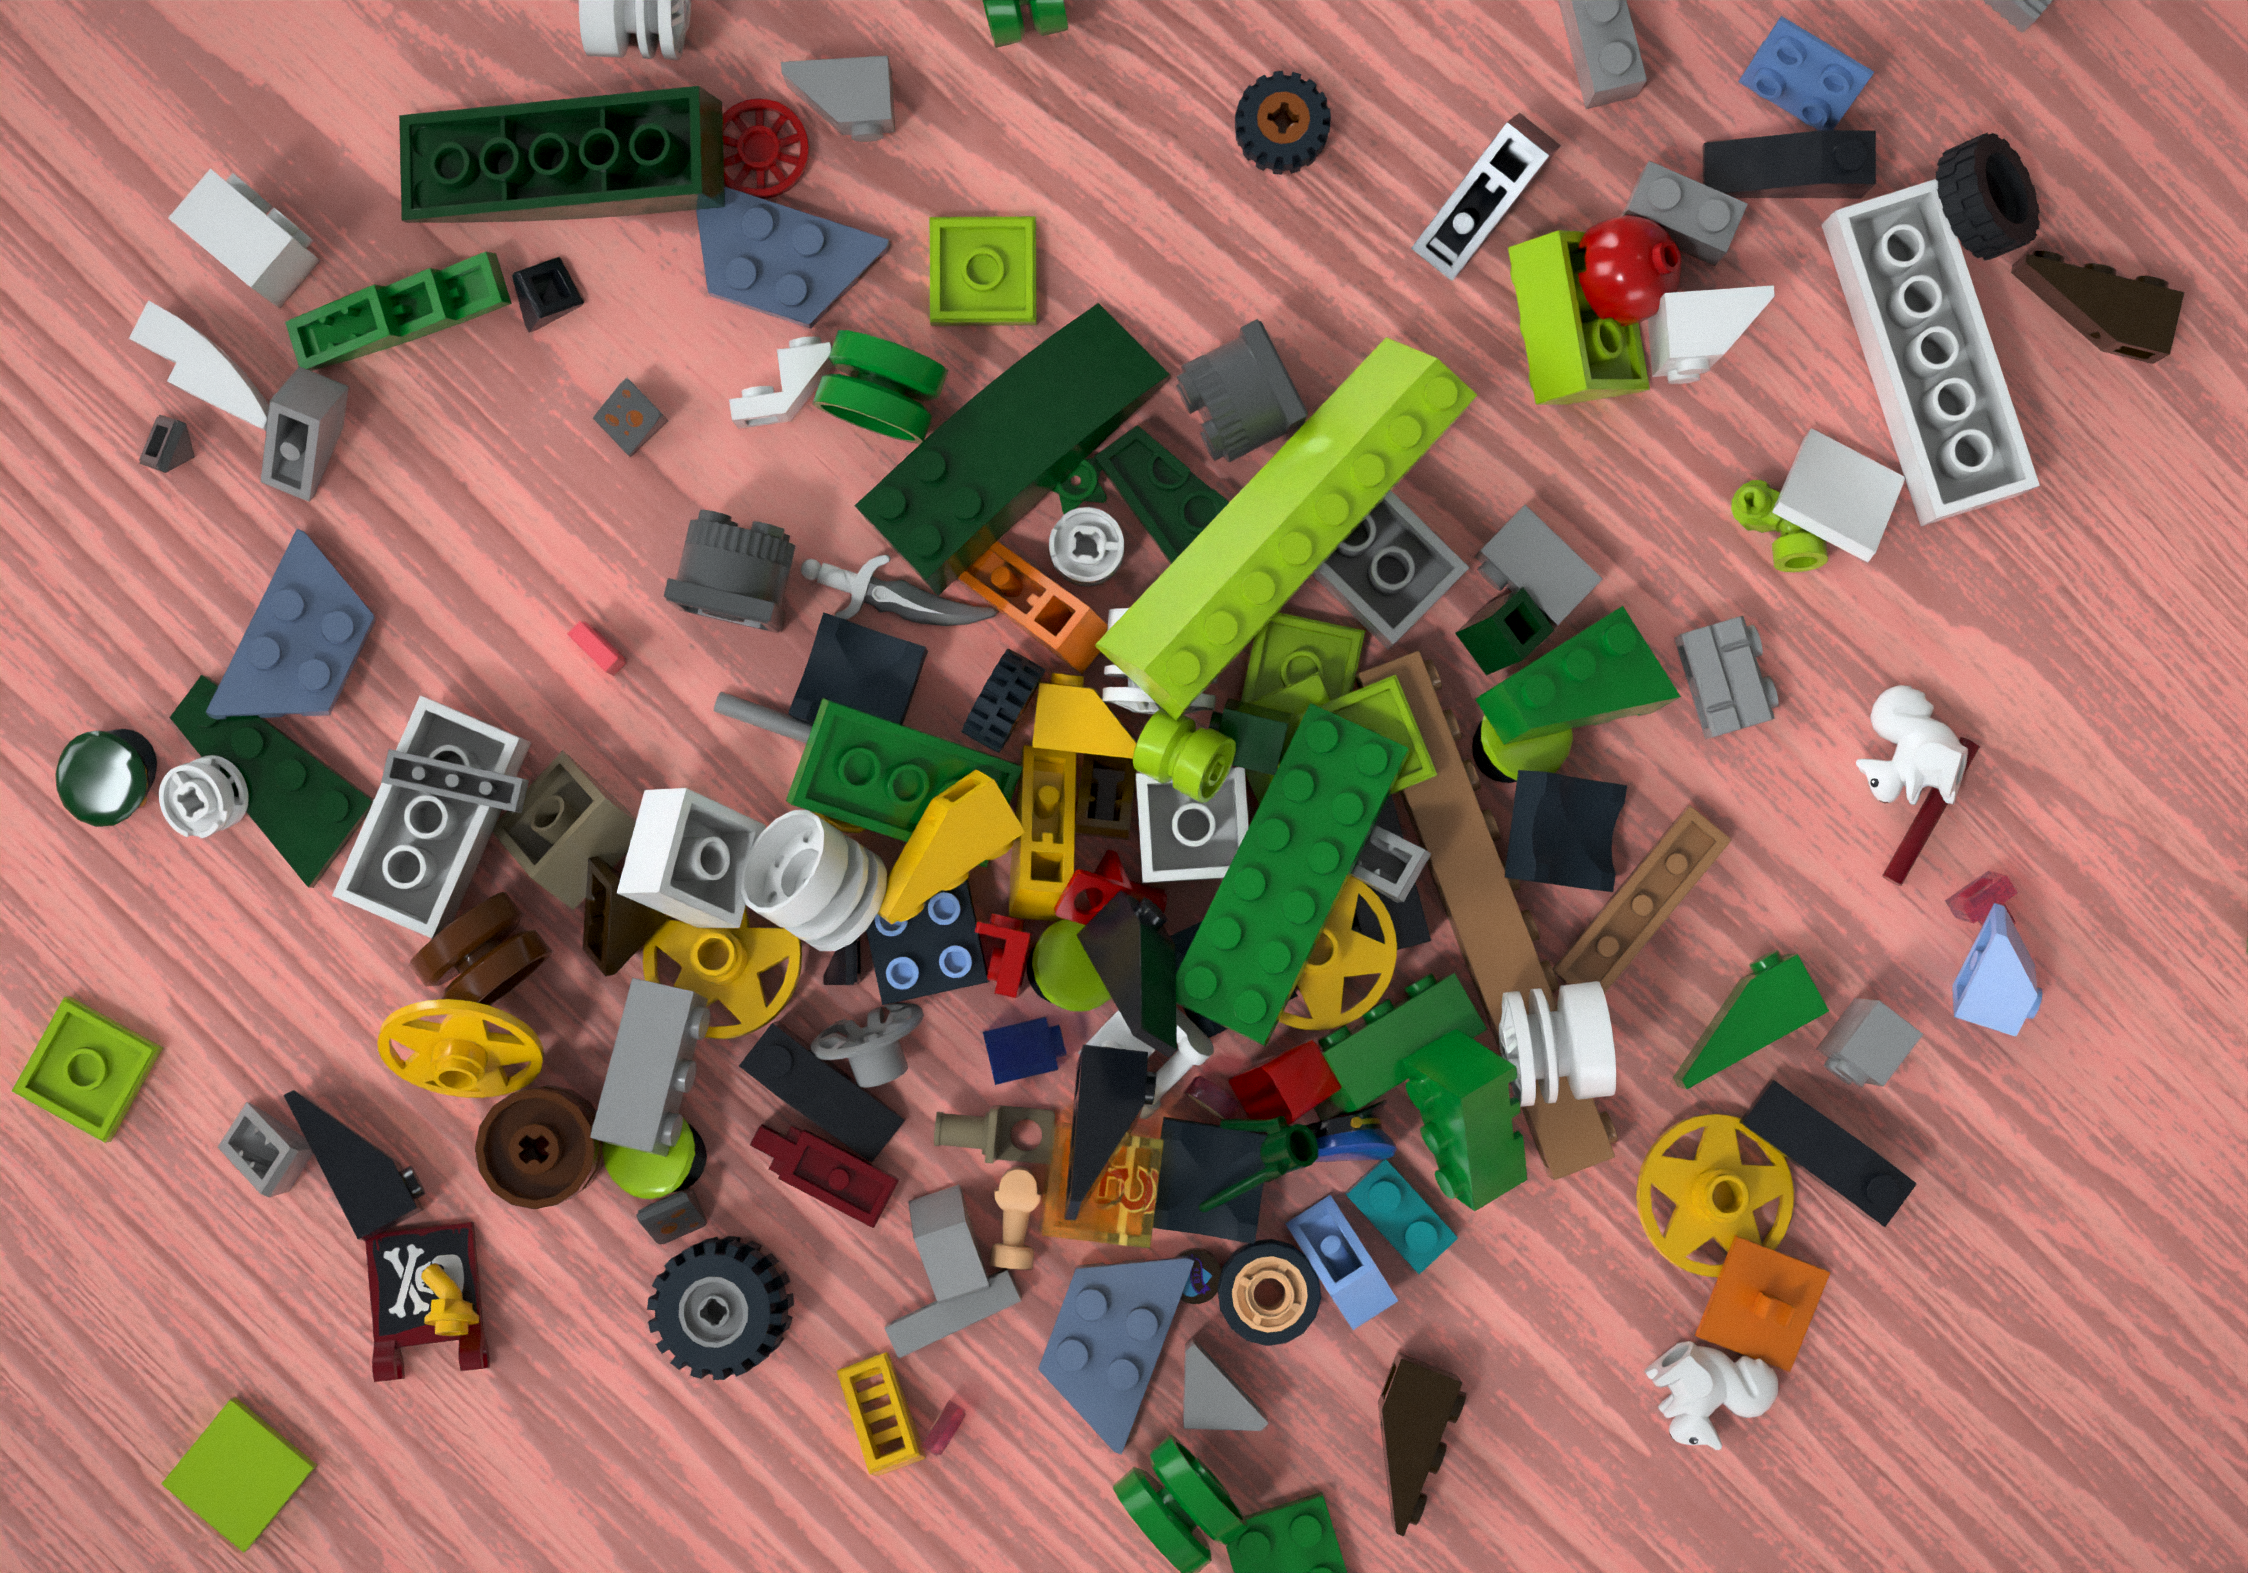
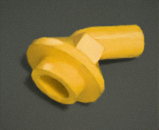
[421,1263,479,1336]

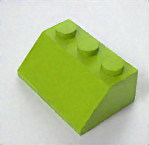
[1508,230,1650,405]

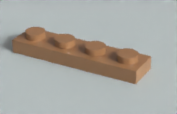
[1553,805,1732,994]

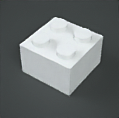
[168,168,320,308]
[1136,767,1249,884]
[617,788,766,928]

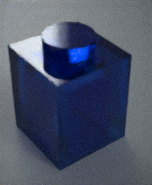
[983,1016,1067,1085]

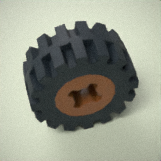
[1235,71,1331,175]
[961,649,1046,753]

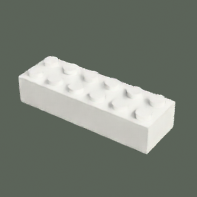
[1821,179,2040,526]

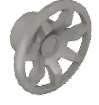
[810,1003,924,1088]

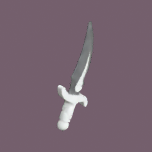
[801,555,998,626]

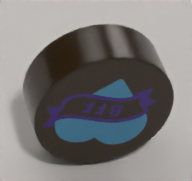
[1175,1248,1222,1304]

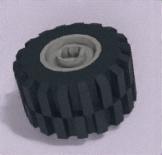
[647,1236,794,1380]

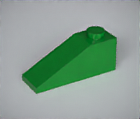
[1673,949,1829,1089]

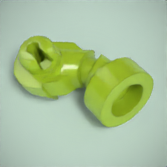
[1731,480,1828,572]

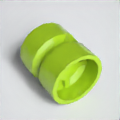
[1133,708,1236,803]

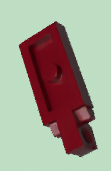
[750,1124,900,1228]

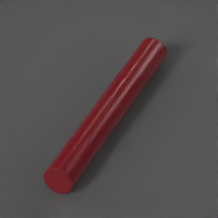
[1882,737,1980,886]

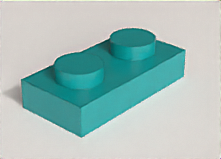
[1345,1159,1458,1274]

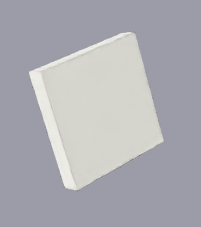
[1772,428,1906,563]

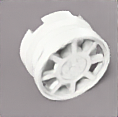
[1049,507,1124,587]
[159,755,249,838]

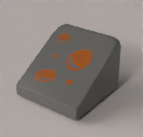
[593,378,668,457]
[636,1188,707,1244]

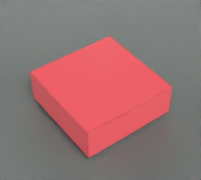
[567,621,626,676]

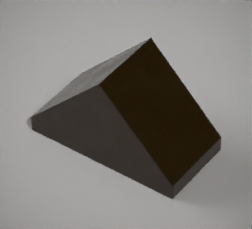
[1074,753,1136,840]
[582,856,668,977]

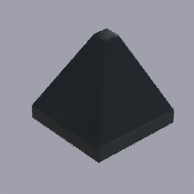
[512,257,584,333]
[823,935,861,985]

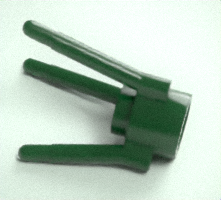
[1199,1116,1318,1213]

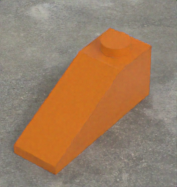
[957,541,1108,674]

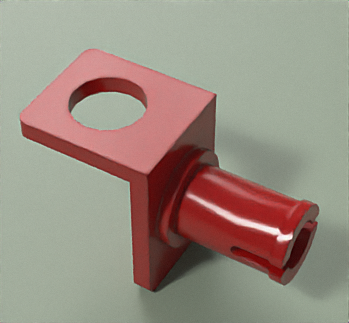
[1054,849,1167,925]

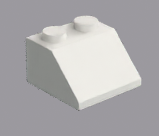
[1648,285,1775,384]

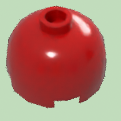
[1578,215,1682,327]

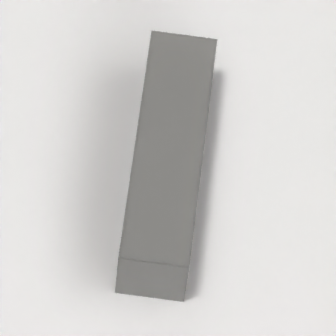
[381,749,529,813]
[885,1268,1022,1359]

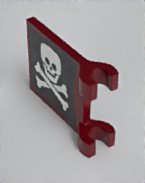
[365,1222,490,1382]

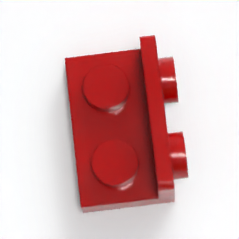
[975,913,1034,998]

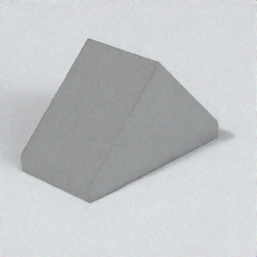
[1350,825,1431,903]
[218,1102,314,1197]
[908,1185,990,1304]
[1183,1337,1269,1431]

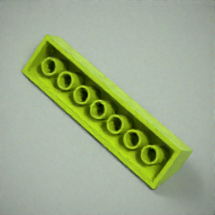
[1095,337,1477,720]

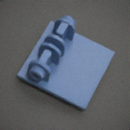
[1738,16,1874,130]

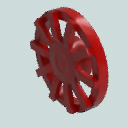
[722,98,809,199]

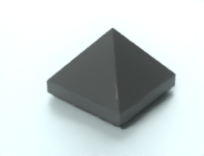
[139,414,195,473]

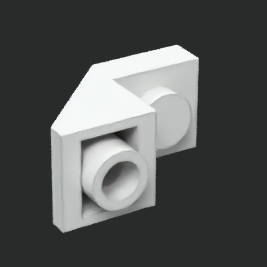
[729,337,834,429]

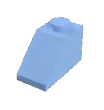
[1952,903,2042,1037]
[1285,1195,1398,1330]

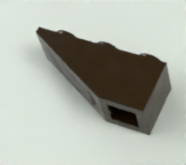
[2011,251,2185,364]
[1378,1352,1466,1536]

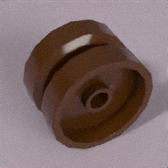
[409,892,552,1015]
[475,1085,604,1209]

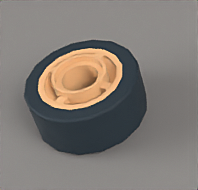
[1217,1239,1321,1346]

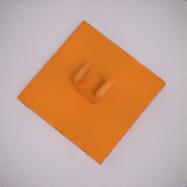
[1695,1235,1831,1372]

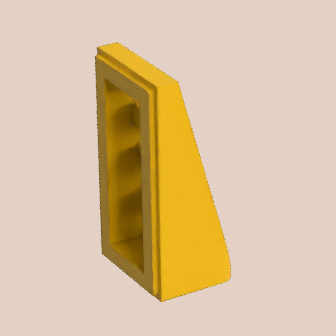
[837,1352,926,1476]

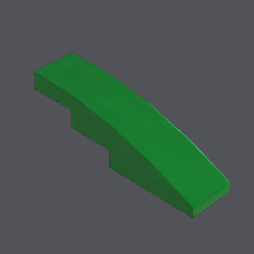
[285,251,512,371]

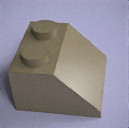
[492,750,637,910]

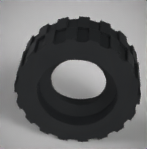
[1936,133,2040,260]

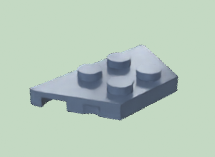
[696,187,890,329]
[206,529,376,719]
[1038,1255,1195,1455]

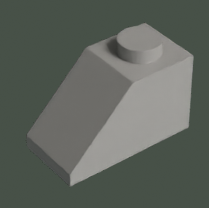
[781,56,895,142]
[261,366,349,502]

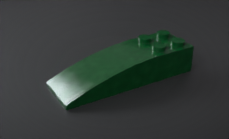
[399,86,725,223]
[854,303,1171,596]

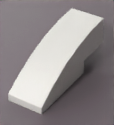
[129,300,269,431]

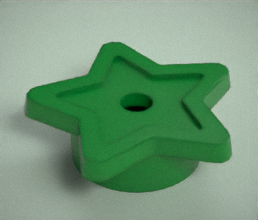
[1051,458,1107,514]

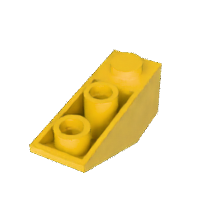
[877,769,1025,925]

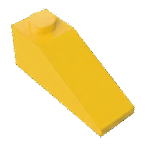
[1009,745,1076,922]

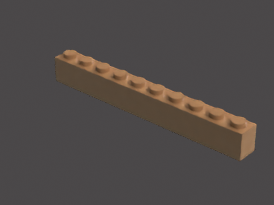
[1355,650,1618,1180]

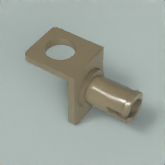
[934,1105,1055,1164]

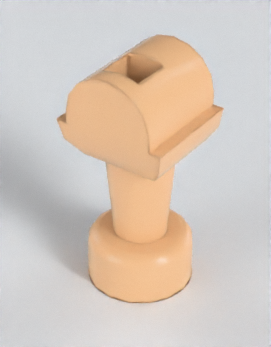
[990,1166,1042,1270]

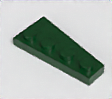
[1094,425,1229,564]
[169,675,374,888]

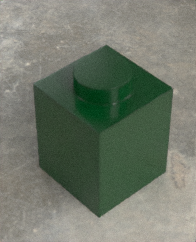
[1455,587,1555,676]
[1208,698,1291,775]

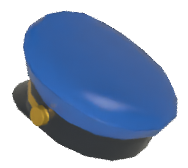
[1305,1100,1397,1162]

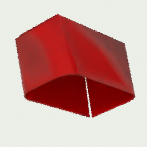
[1228,1040,1342,1133]

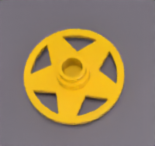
[1279,875,1397,1030]
[643,905,802,1039]
[377,999,544,1098]
[1636,1114,1794,1277]

